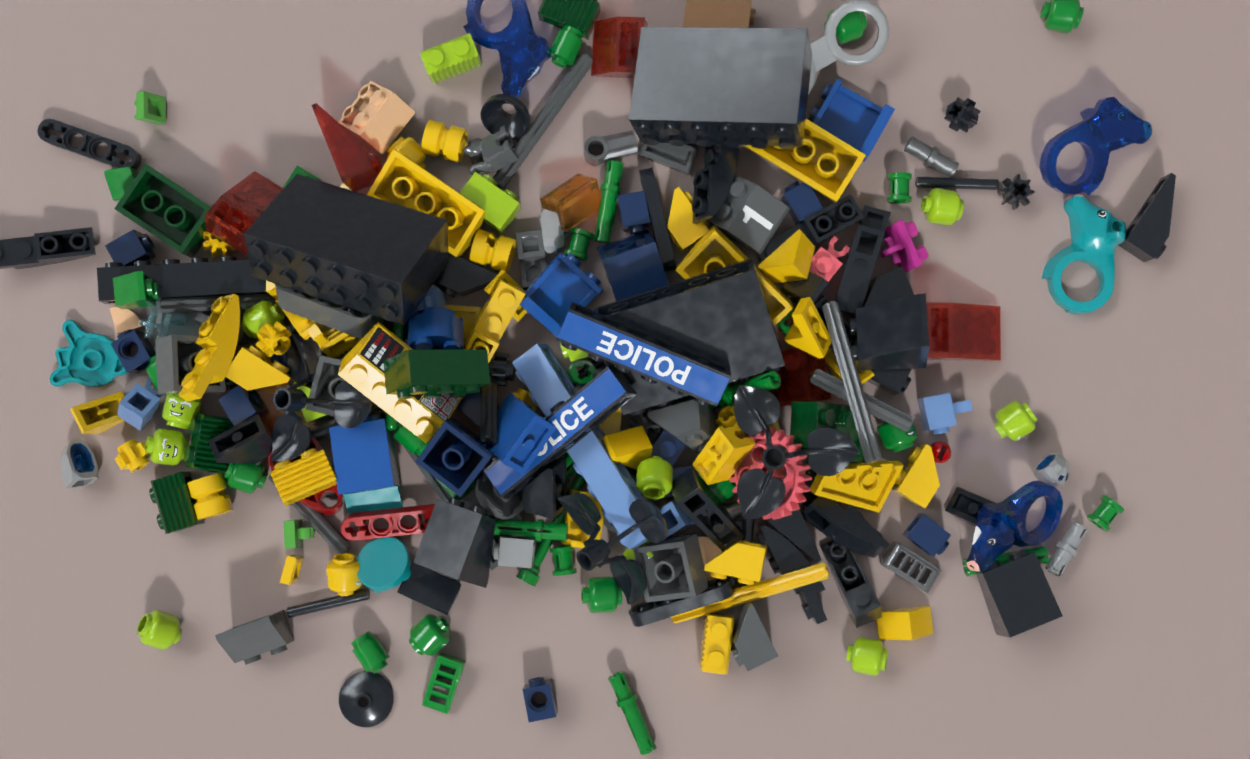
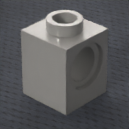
[494,537,536,568]

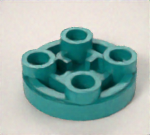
[356,537,411,593]

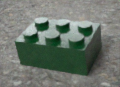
[114,163,223,259]
[383,350,490,399]
[790,402,871,463]

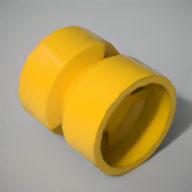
[421,119,468,163]
[469,229,516,273]
[187,473,233,520]

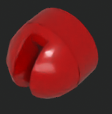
[930,441,951,463]

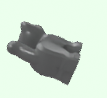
[463,125,519,175]

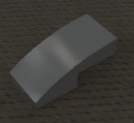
[515,230,547,291]

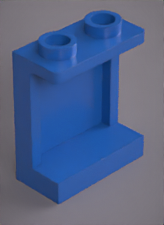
[808,78,895,162]
[520,253,603,338]
[478,392,556,475]
[329,415,399,495]

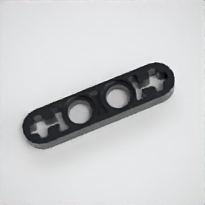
[37,119,141,170]
[639,168,676,272]
[629,577,734,627]

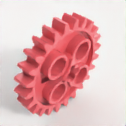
[729,427,812,520]

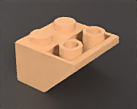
[338,80,415,155]

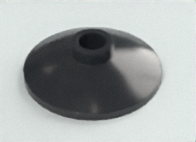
[339,671,394,727]

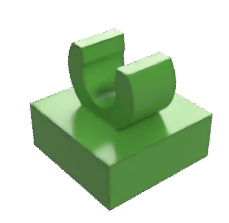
[134,91,166,125]
[283,519,315,549]

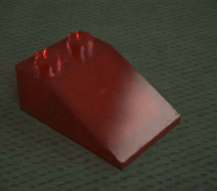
[311,103,383,192]

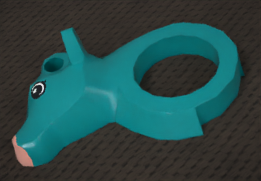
[1041,194,1126,315]

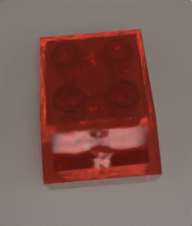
[205,171,283,256]
[926,302,1001,361]

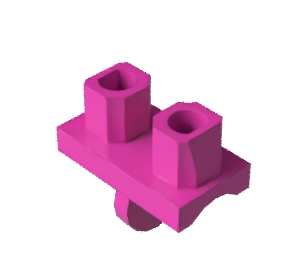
[881,219,929,273]

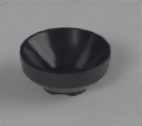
[480,94,530,139]

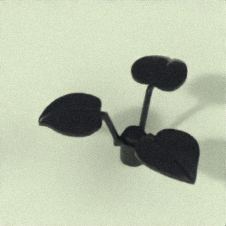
[270,333,372,461]
[734,385,859,520]
[557,492,668,604]

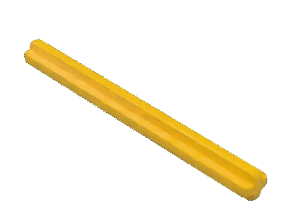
[671,563,829,623]

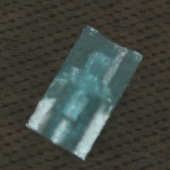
[138,311,187,351]

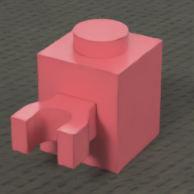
[809,236,850,282]

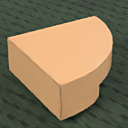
[110,307,146,334]

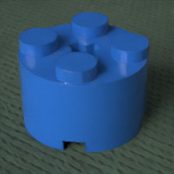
[408,307,464,350]

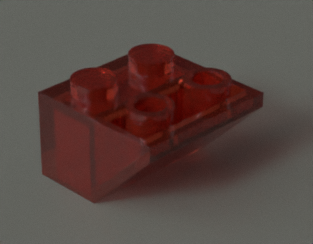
[591,16,648,78]
[763,348,831,407]

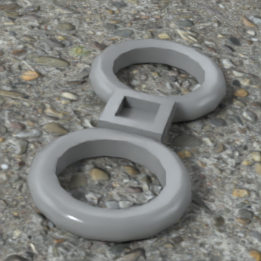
[808,0,889,95]

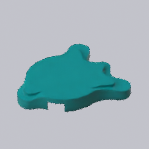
[49,320,128,387]

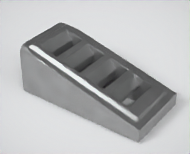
[880,541,942,594]

